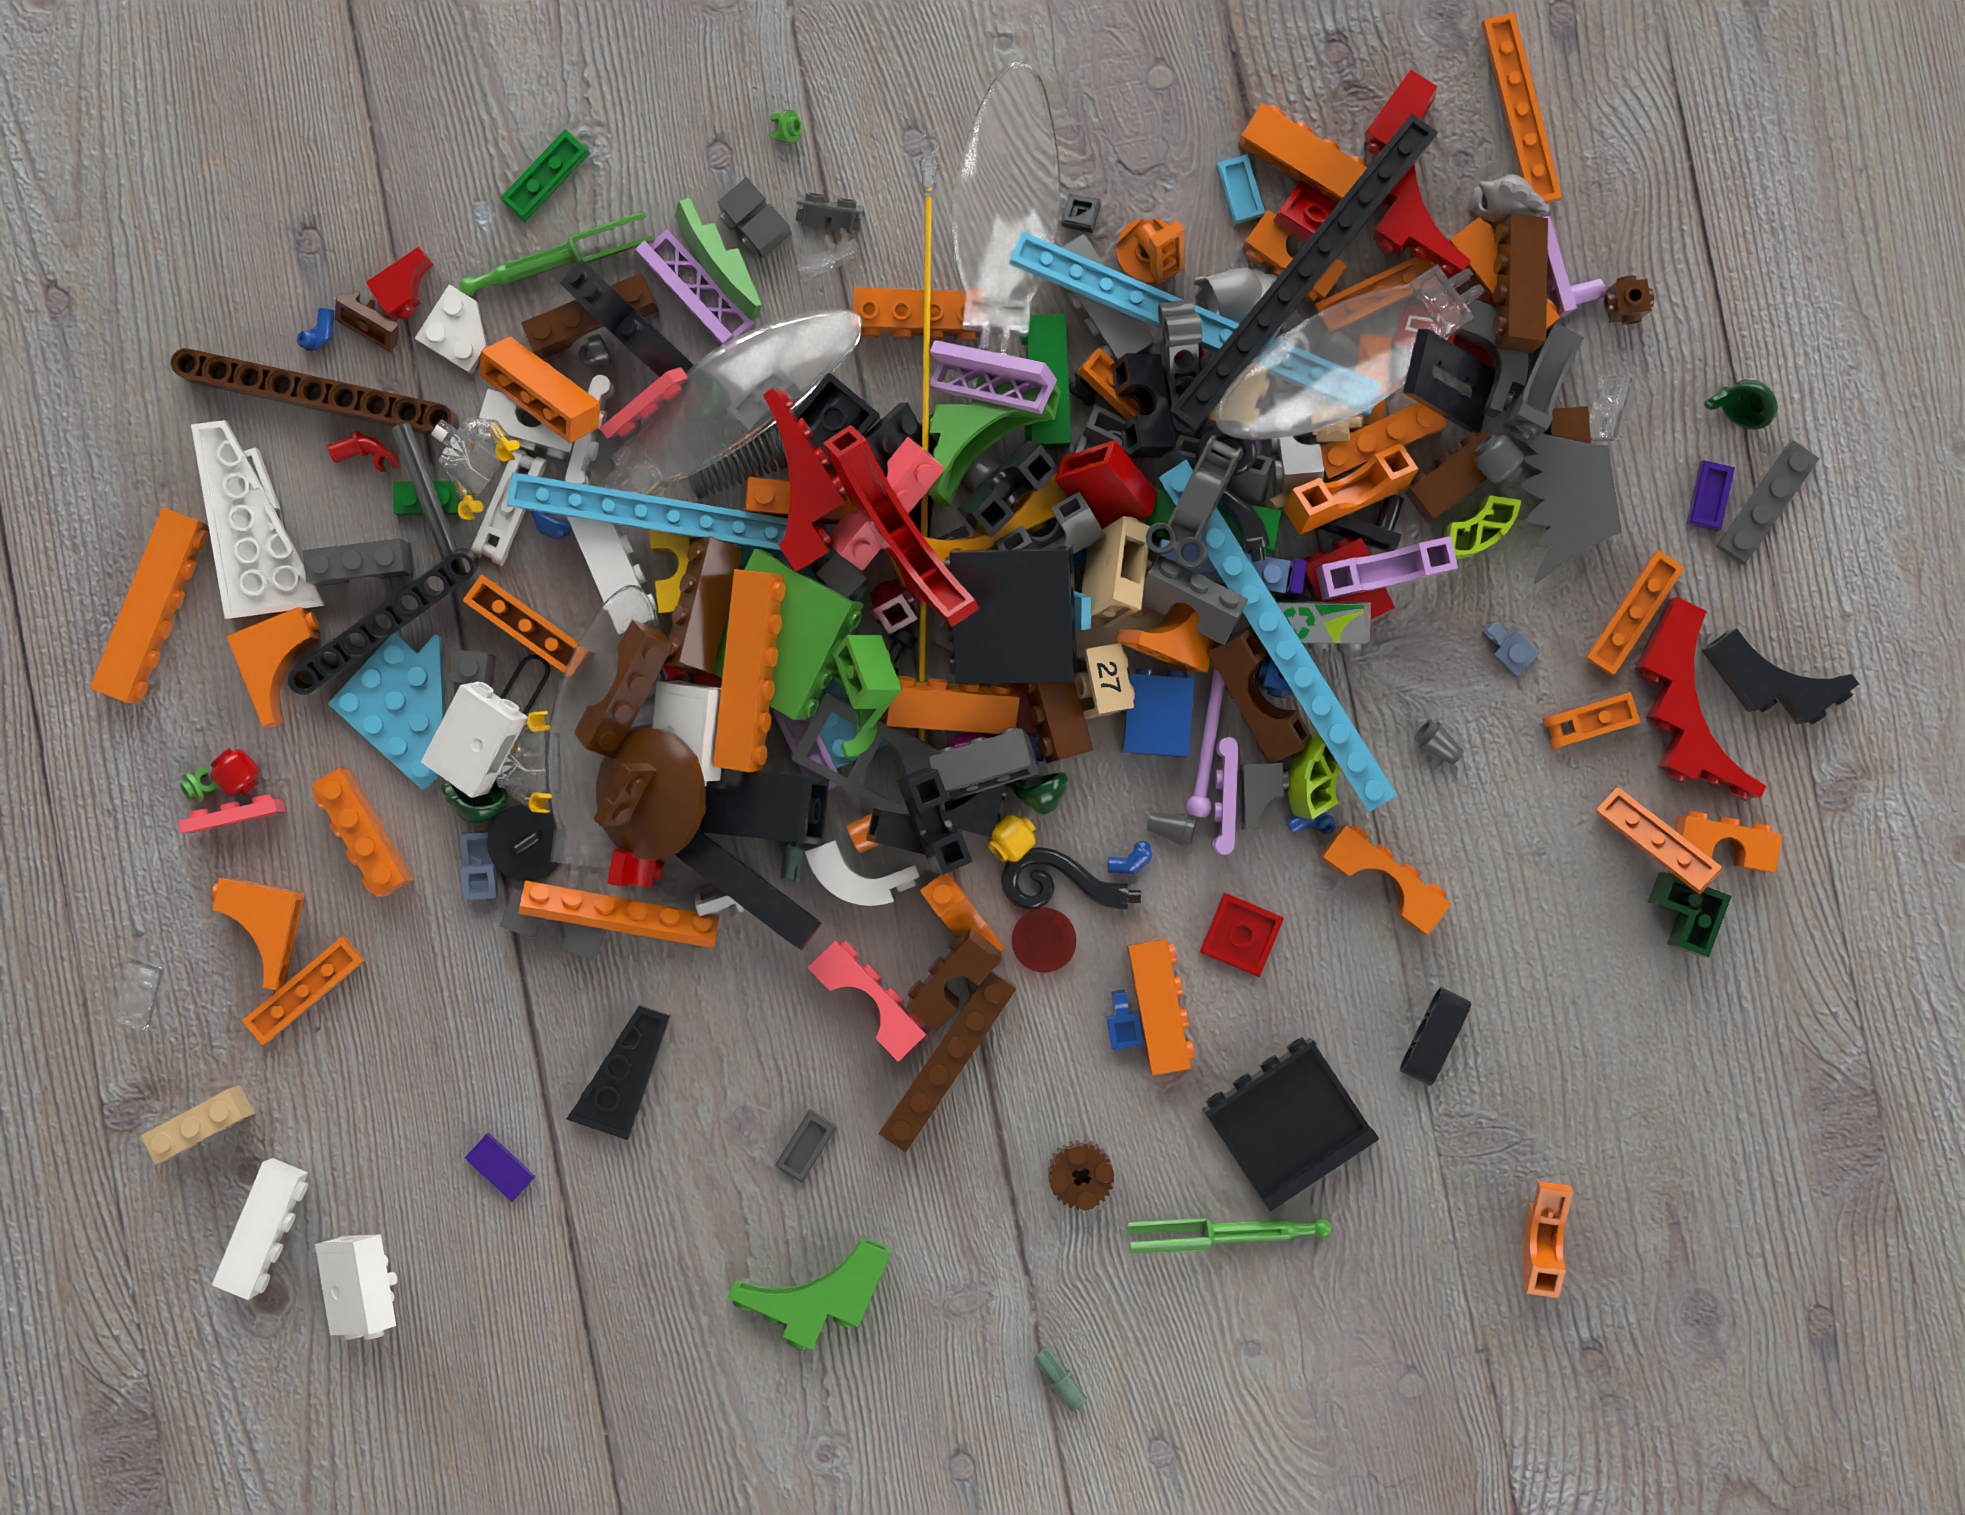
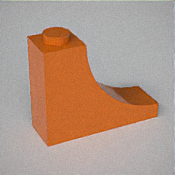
[1116,603,1216,672]
[226,607,320,728]
[919,872,1005,951]
[211,877,305,990]

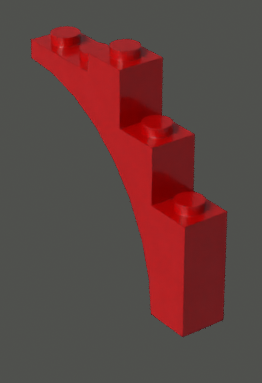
[1364,69,1471,281]
[823,425,979,627]
[1634,597,1767,801]

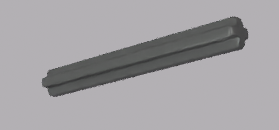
[392,423,466,573]

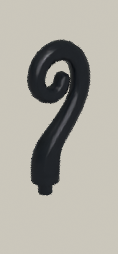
[1196,421,1270,562]
[1001,847,1141,909]

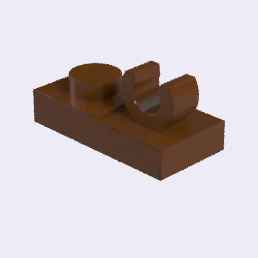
[335,291,399,352]

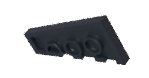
[566,1005,671,1140]

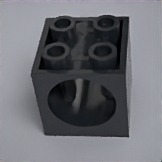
[794,372,881,469]

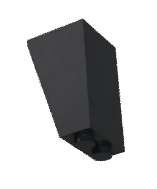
[700,769,829,845]

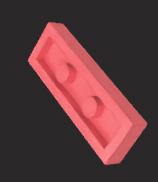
[600,367,688,439]
[178,794,286,833]

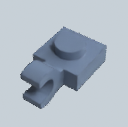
[1482,621,1539,677]

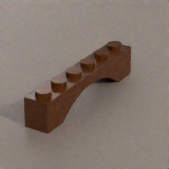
[879,970,1017,1153]

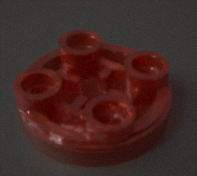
[1012,907,1077,973]

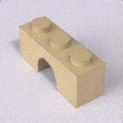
[141,1085,255,1165]

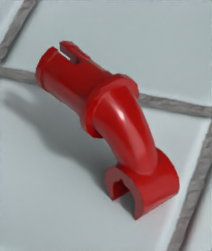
[327,431,399,472]

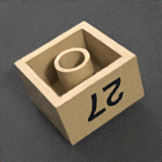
[1074,643,1135,719]

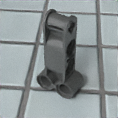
[1158,299,1202,432]
[1145,435,1243,569]

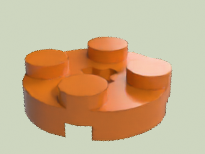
[1115,219,1169,285]

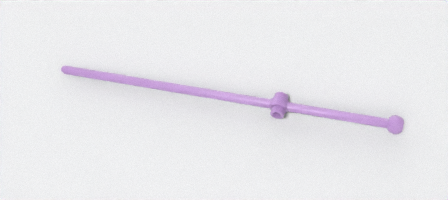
[1186,331,1279,818]

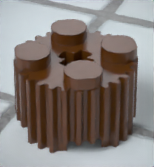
[1048,1140,1115,1211]

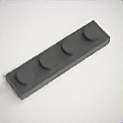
[1716,440,1820,565]

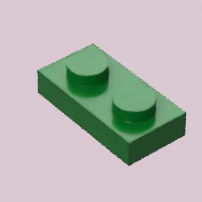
[393,481,461,515]

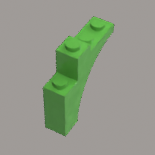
[927,376,1061,507]
[727,1236,892,1351]

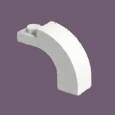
[805,840,921,906]

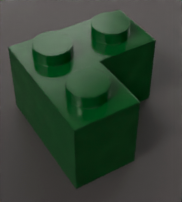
[1648,872,1732,958]

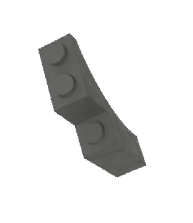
[1503,323,1584,441]

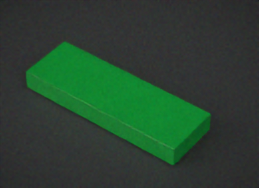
[499,129,591,223]

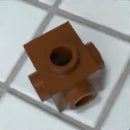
[1604,275,1654,325]

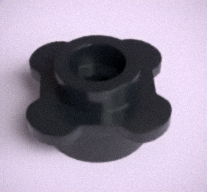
[1069,370,1098,406]

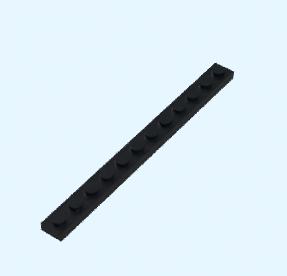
[1169,113,1438,433]

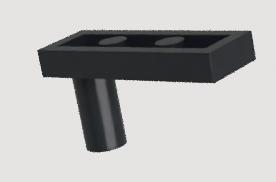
[1317,494,1404,552]

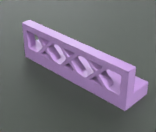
[635,229,754,350]
[929,340,1057,414]

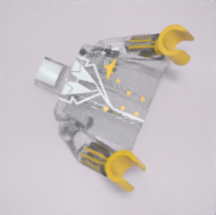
[431,417,520,520]
[497,711,560,813]

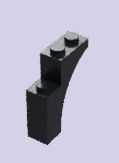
[560,259,695,377]
[1701,628,1859,725]
[866,783,1009,855]

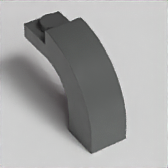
[1455,299,1528,418]

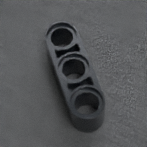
[1400,987,1471,1086]

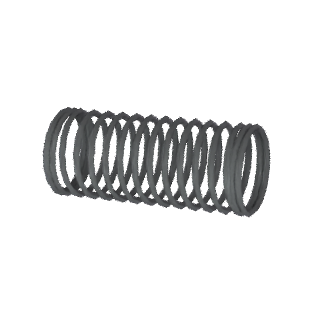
[684,428,788,500]

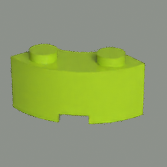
[1443,495,1522,560]
[1288,730,1341,819]

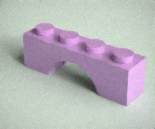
[1316,536,1458,601]

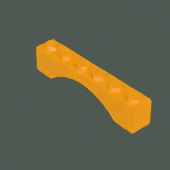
[890,473,1068,585]

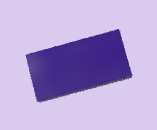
[1686,460,1735,531]
[1282,559,1307,600]
[465,1133,536,1202]

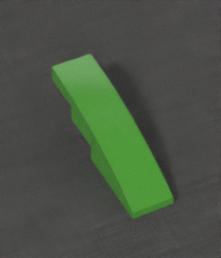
[675,197,762,320]

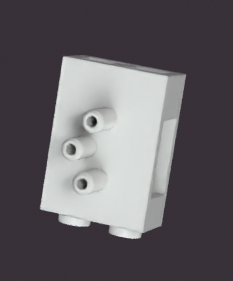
[421,681,528,798]
[653,681,721,786]
[315,1234,397,1340]

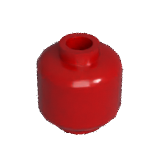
[210,747,260,796]

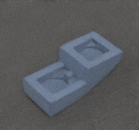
[460,831,498,900]

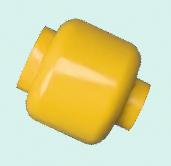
[987,814,1036,862]

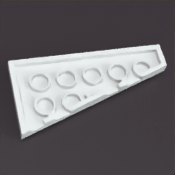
[191,420,325,619]

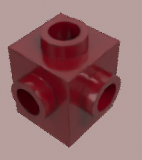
[869,578,918,635]

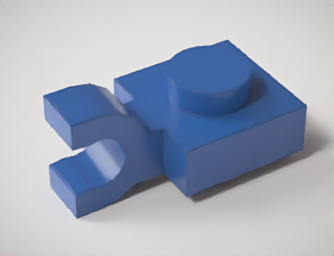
[1106,989,1144,1050]

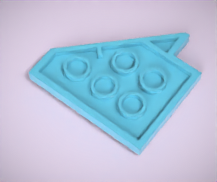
[328,633,445,791]

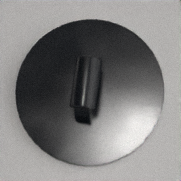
[487,804,566,881]

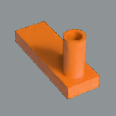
[1135,219,1185,285]

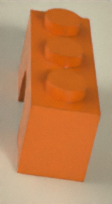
[1242,210,1347,302]
[1674,811,1783,873]

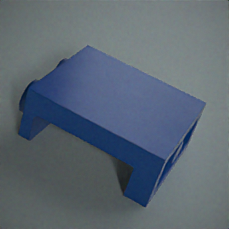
[1122,668,1194,757]

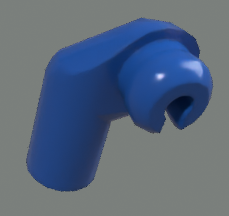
[297,308,335,351]
[531,510,571,539]
[1285,811,1336,834]
[1108,841,1153,874]

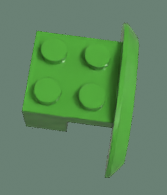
[832,635,902,758]

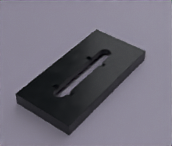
[1403,329,1494,433]

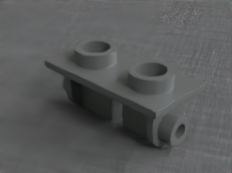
[796,193,864,234]

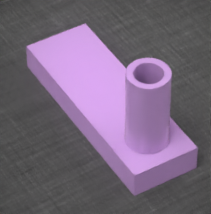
[1543,216,1606,318]

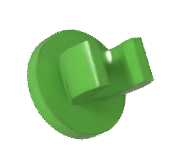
[768,110,802,143]
[180,768,218,803]

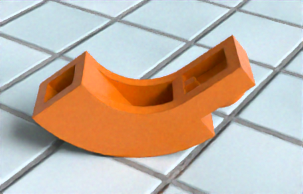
[1523,1181,1573,1298]

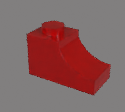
[365,247,434,321]
[607,848,665,888]

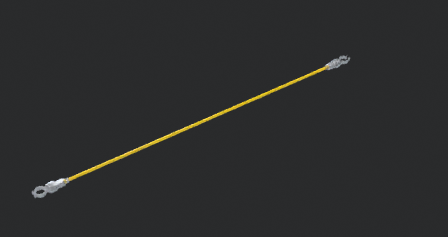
[918,130,939,742]

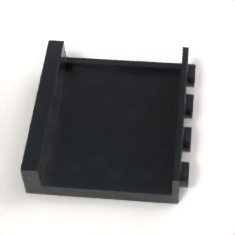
[945,545,1078,684]
[1202,1037,1379,1212]

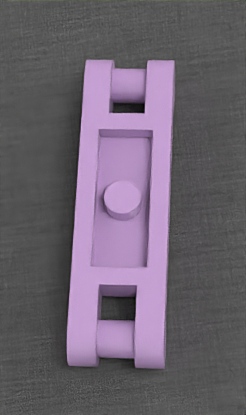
[1212,737,1238,855]

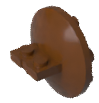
[593,728,706,860]

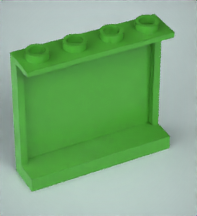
[713,549,864,720]

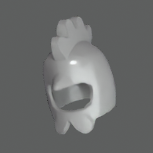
[1468,174,1550,230]
[1194,267,1278,322]

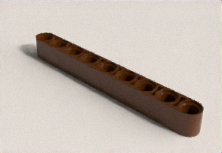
[171,348,459,438]

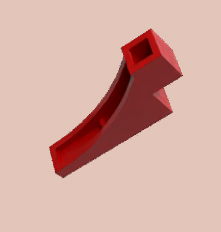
[762,387,847,572]

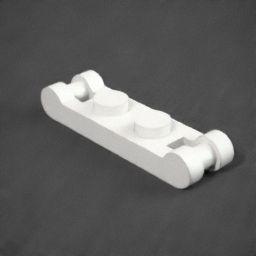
[565,375,615,485]
[471,448,547,566]

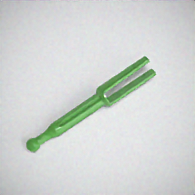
[459,211,654,296]
[1127,1218,1332,1253]

